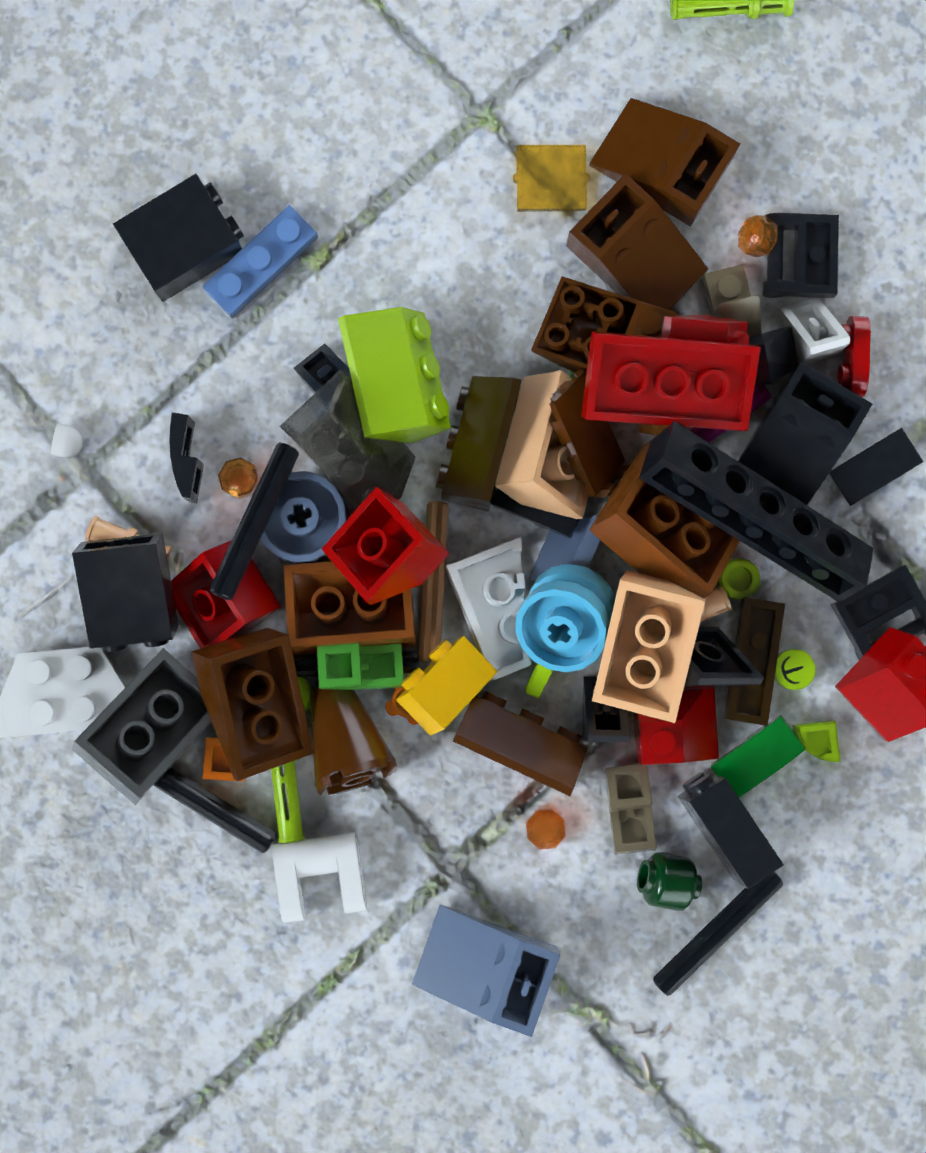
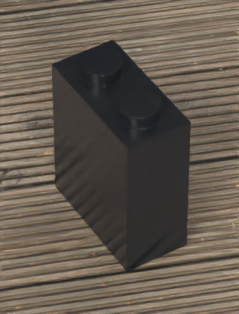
[113,173,244,302]
[72,533,179,652]
[677,772,784,889]

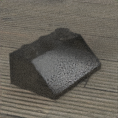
[279,370,416,510]

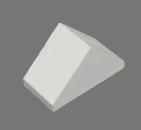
[780,298,850,365]

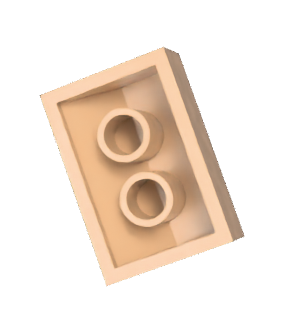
[495,370,589,519]
[592,570,706,723]

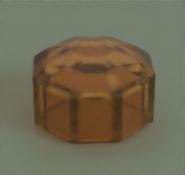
[738,215,777,257]
[218,457,260,499]
[525,808,566,849]

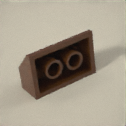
[453,691,588,796]

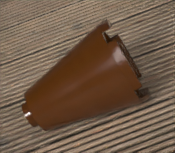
[310,680,398,795]

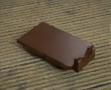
[549,368,629,498]

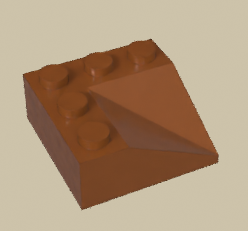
[589,436,740,598]

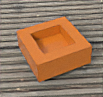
[202,737,246,782]

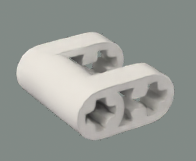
[272,832,367,923]

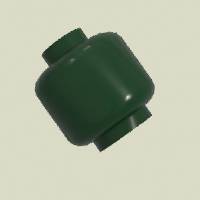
[637,852,702,911]

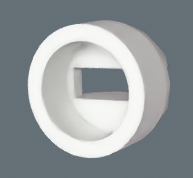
[51,423,83,458]

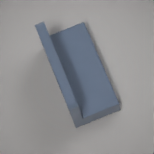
[529,515,600,582]

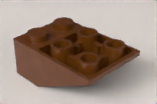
[589,98,741,227]
[566,173,709,310]
[531,276,678,373]

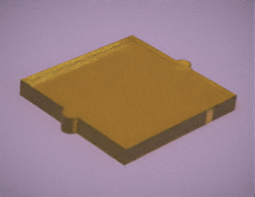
[513,145,590,212]

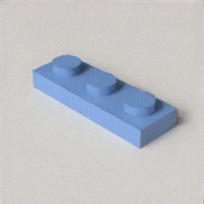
[202,205,319,319]

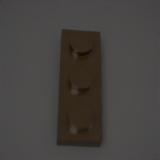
[724,597,785,726]

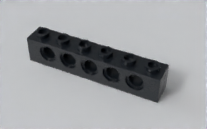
[639,421,874,603]

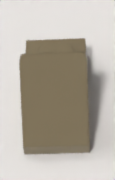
[702,264,762,337]

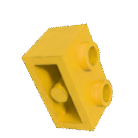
[396,635,498,736]

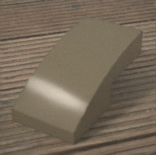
[605,764,657,855]

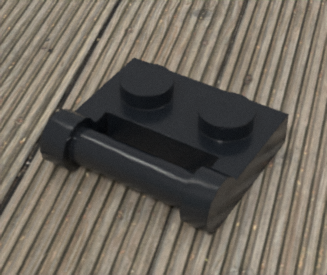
[762,213,839,298]
[830,565,926,660]

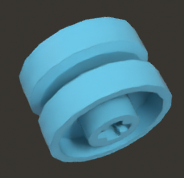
[515,564,616,672]

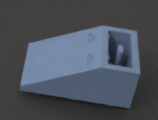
[412,904,560,1037]

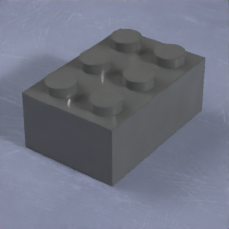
[72,648,212,805]

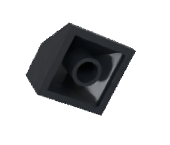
[683,626,764,691]

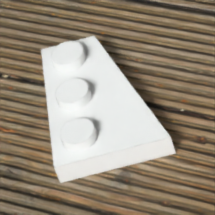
[445,537,531,681]

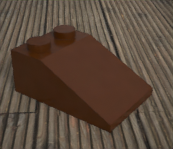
[191,628,313,781]

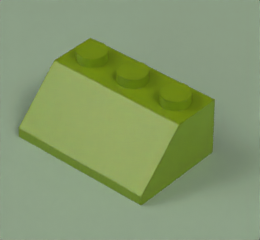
[338,307,451,444]

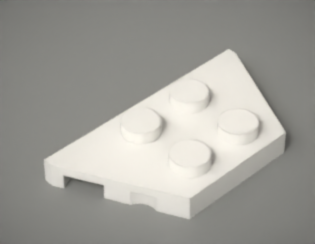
[0,647,127,738]

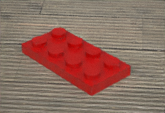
[581,331,761,431]

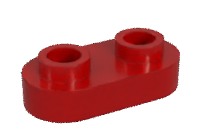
[837,316,871,397]

